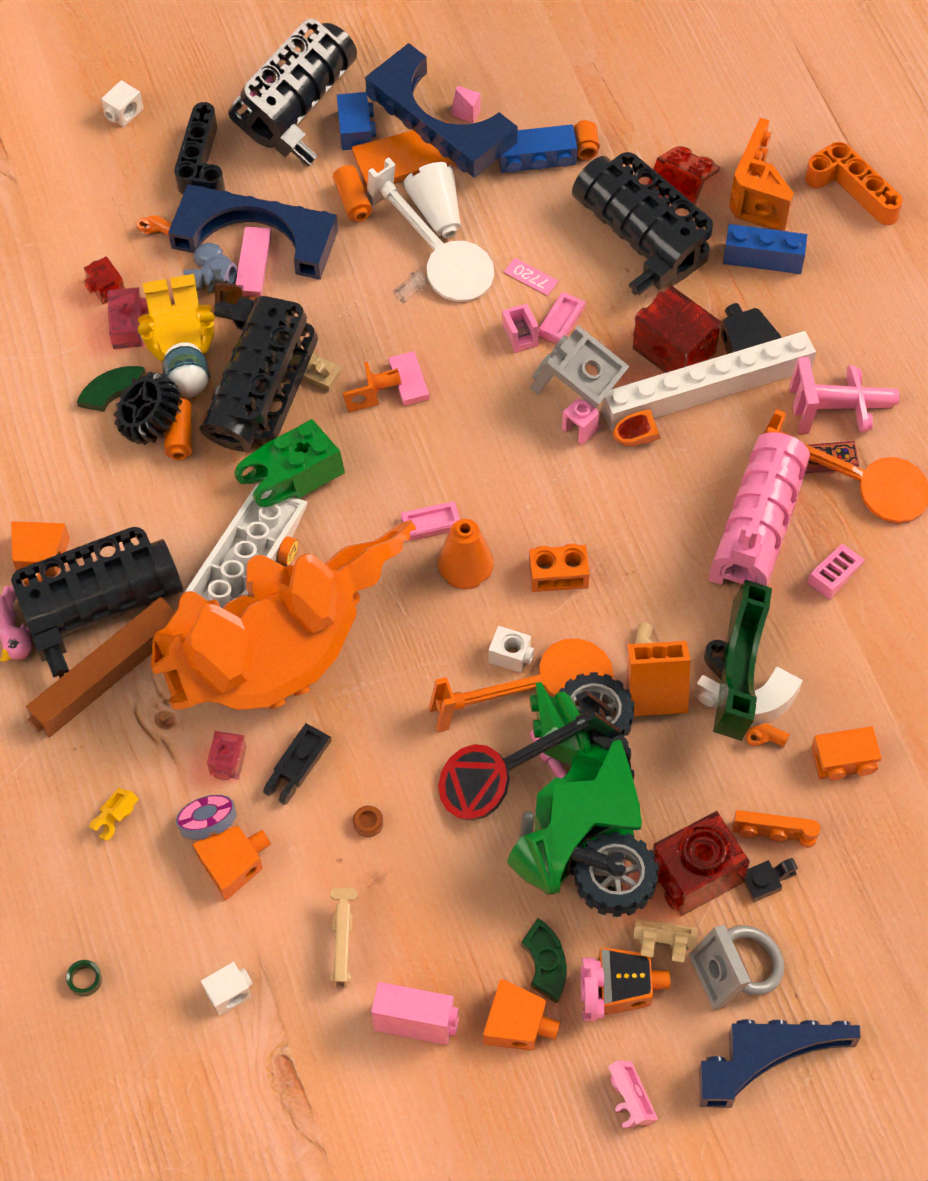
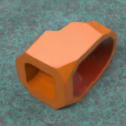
[613,409,660,446]

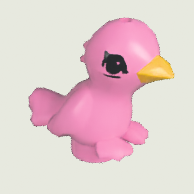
[0,586,33,662]

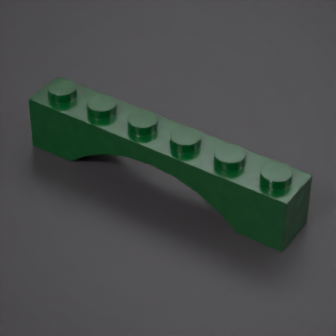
[713,579,772,741]

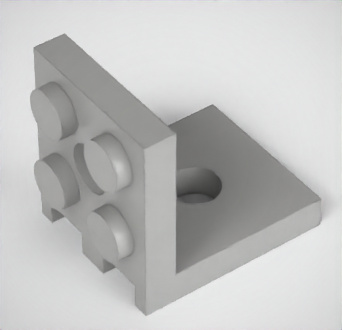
[530,325,630,408]

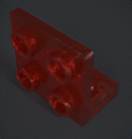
[648,146,720,205]

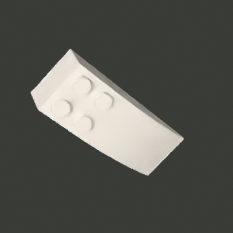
[185,484,307,608]

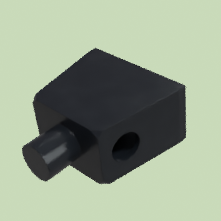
[721,303,782,354]

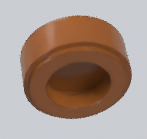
[353,806,383,837]

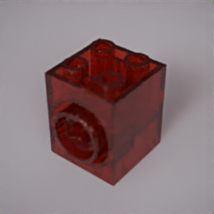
[633,285,721,373]
[652,811,750,916]

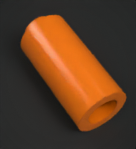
[332,165,372,222]
[164,398,192,461]

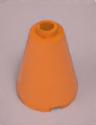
[437,519,494,589]

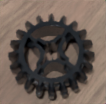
[113,371,183,445]

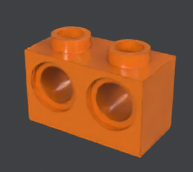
[529,543,590,592]

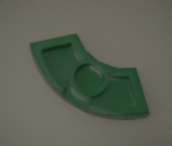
[77,366,145,412]
[521,918,567,1003]

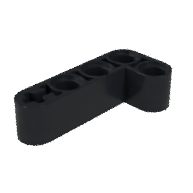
[174,102,225,194]

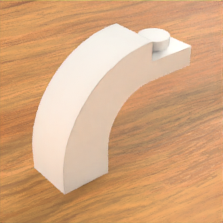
[694,667,803,727]

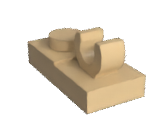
[286,353,342,392]

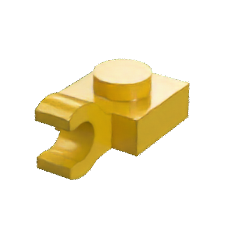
[89,787,139,841]

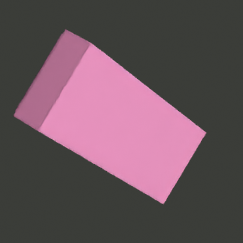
[236,227,272,297]

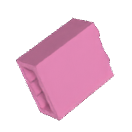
[371,982,459,1045]

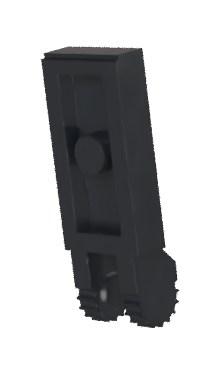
[263,723,332,805]

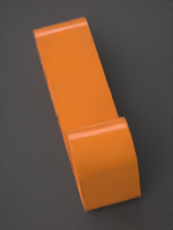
[805,142,903,225]

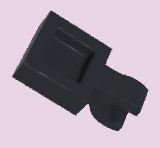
[741,858,798,902]

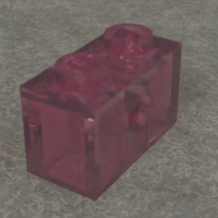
[107,287,148,349]

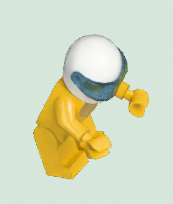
[138,274,215,398]

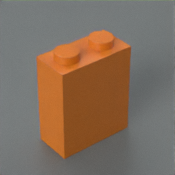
[627,641,691,716]

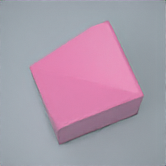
[451,86,481,123]

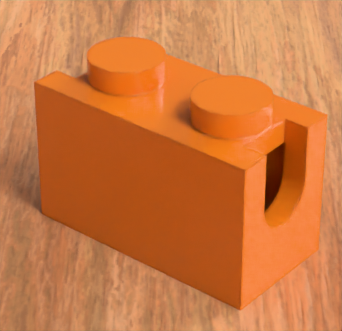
[811,726,882,781]

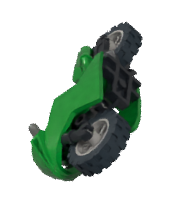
[507,672,658,917]

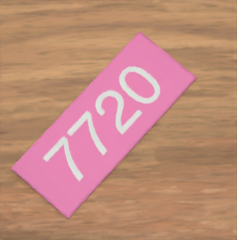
[504,258,559,296]

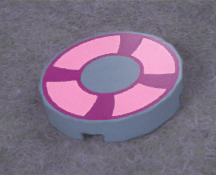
[176,795,236,840]

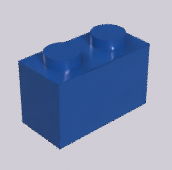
[337,92,376,150]

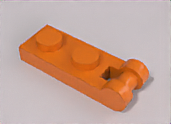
[732,810,821,848]

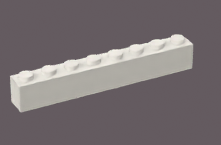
[601,331,816,431]

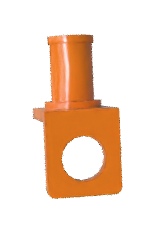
[343,362,402,412]

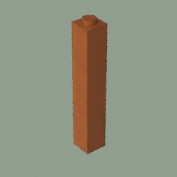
[25,597,175,738]

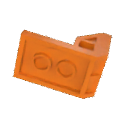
[729,118,794,231]

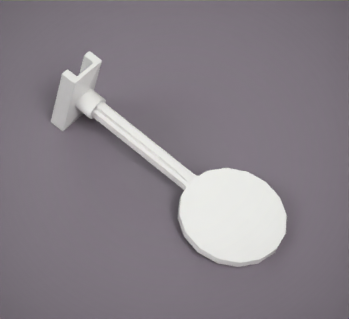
[367,158,494,302]

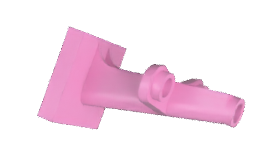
[789,357,899,434]

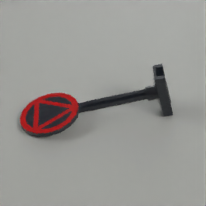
[438,690,622,821]

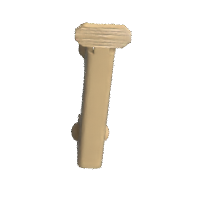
[330,887,358,988]

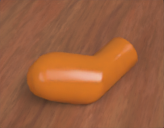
[137,215,172,236]
[745,723,790,747]

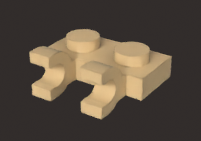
[633,918,697,962]

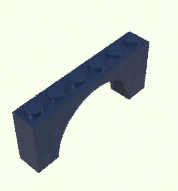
[365,43,518,178]
[168,184,338,280]

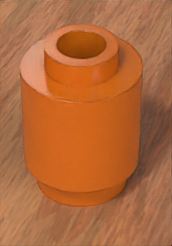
[573,120,600,160]

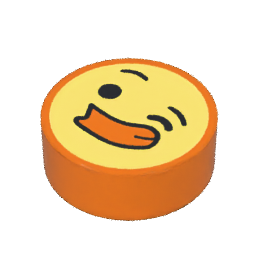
[277,536,299,566]

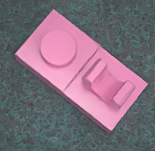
[608,1060,658,1128]

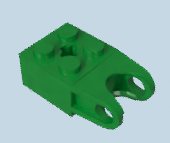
[234,419,345,507]

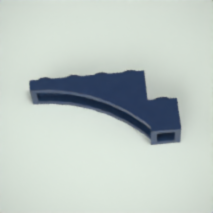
[698,1019,861,1108]

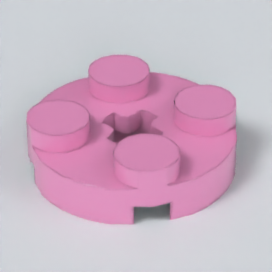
[580,957,604,1022]

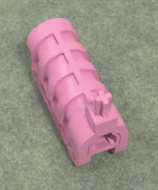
[709,432,810,587]

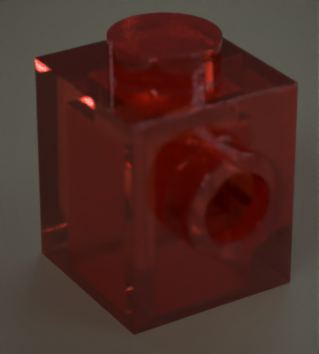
[83,256,126,305]

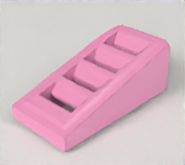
[807,544,865,600]

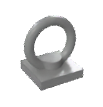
[688,925,784,1010]

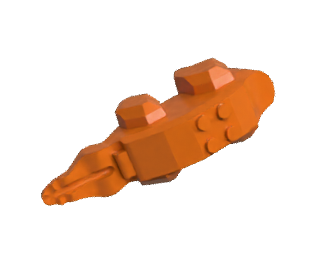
[151,520,416,710]

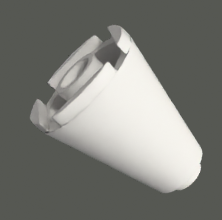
[404,162,461,238]

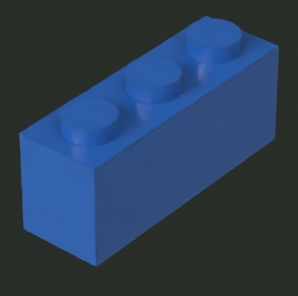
[498,124,577,173]
[723,224,808,274]

